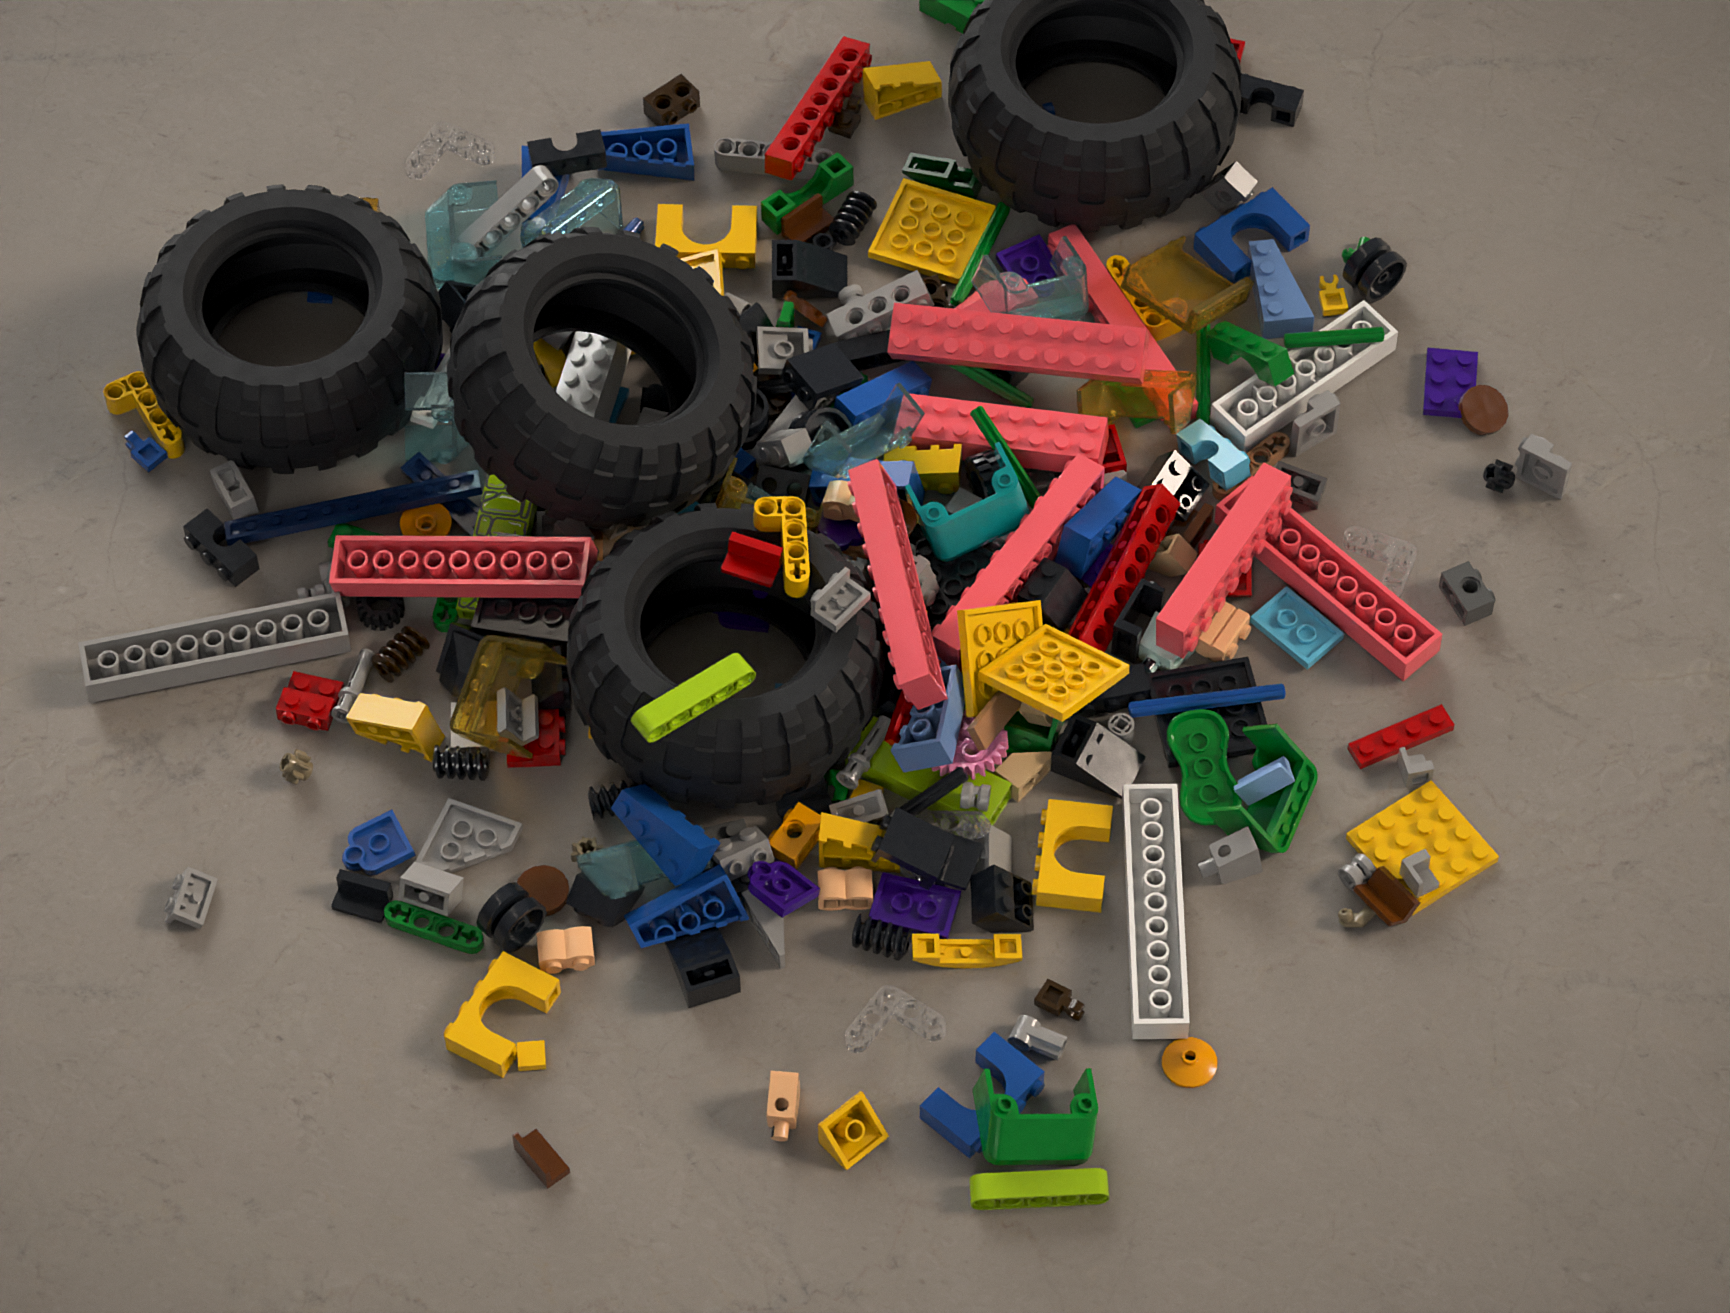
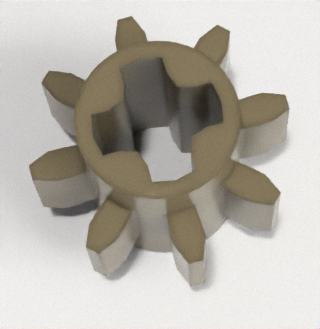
[279,749,313,785]
[571,836,604,870]

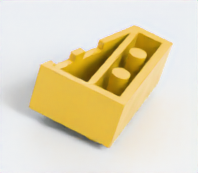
[863,61,942,120]
[883,444,962,494]
[346,693,445,762]
[819,812,901,873]

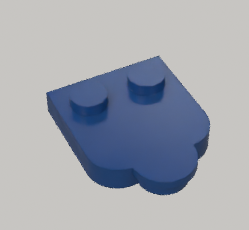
[342,809,416,875]

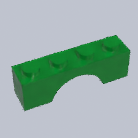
[761,152,854,235]
[1206,321,1294,387]

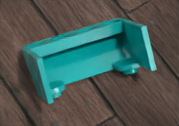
[905,442,1030,562]

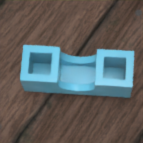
[1176,419,1251,491]

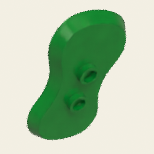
[1167,709,1242,825]

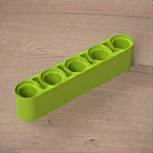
[631,653,756,743]
[969,1168,1110,1210]

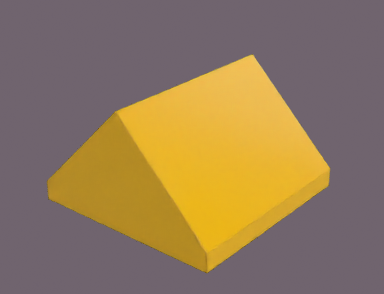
[818,1091,889,1170]

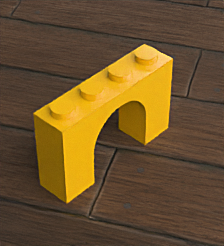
[655,204,758,269]
[1032,799,1113,913]
[444,951,561,1078]

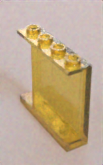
[1120,235,1254,335]

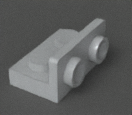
[164,867,218,929]

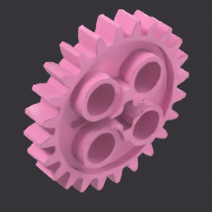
[931,708,1009,780]

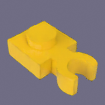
[1318,274,1348,317]

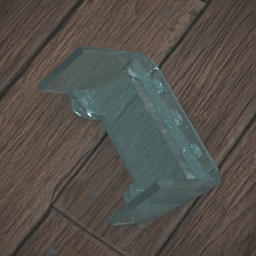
[520,178,623,249]
[425,180,502,289]
[971,236,1089,321]
[404,372,470,464]
[802,382,925,479]
[576,825,712,900]

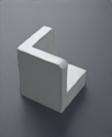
[1397,747,1434,788]
[1399,849,1439,898]

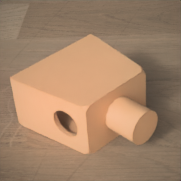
[767,1071,800,1141]

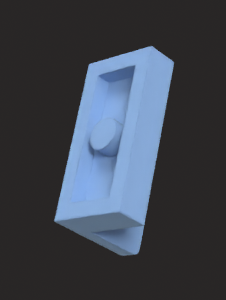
[1234,756,1295,806]

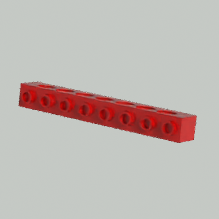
[765,36,872,181]
[1067,484,1181,653]

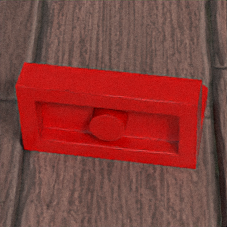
[721,531,783,587]

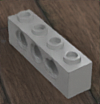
[827,270,934,341]

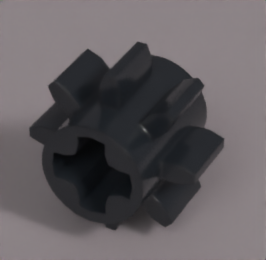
[1483,459,1515,493]

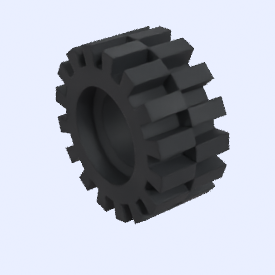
[356,597,405,631]

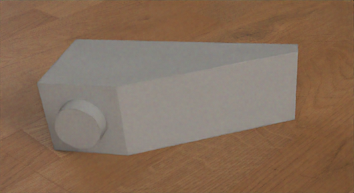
[741,890,785,969]

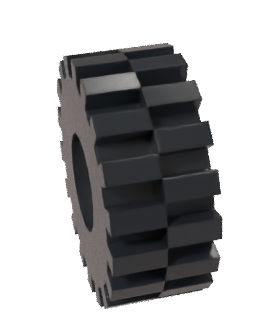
[965,449,1001,500]

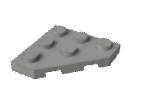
[416,798,523,873]

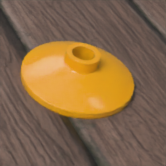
[400,504,452,536]
[1162,1037,1217,1088]

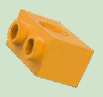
[768,802,821,870]

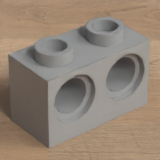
[210,460,259,520]

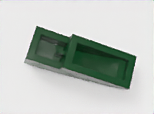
[902,152,983,199]

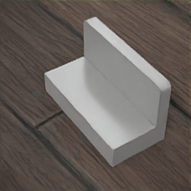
[970,824,1012,875]

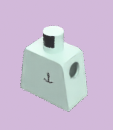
[1138,611,1195,673]

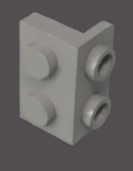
[913,555,940,608]
[810,567,871,633]
[496,687,539,748]
[711,826,774,881]

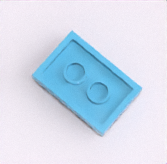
[1250,586,1344,670]

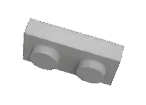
[829,789,889,822]

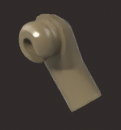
[1338,905,1377,928]

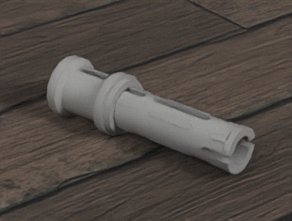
[331,649,374,724]
[836,715,891,790]

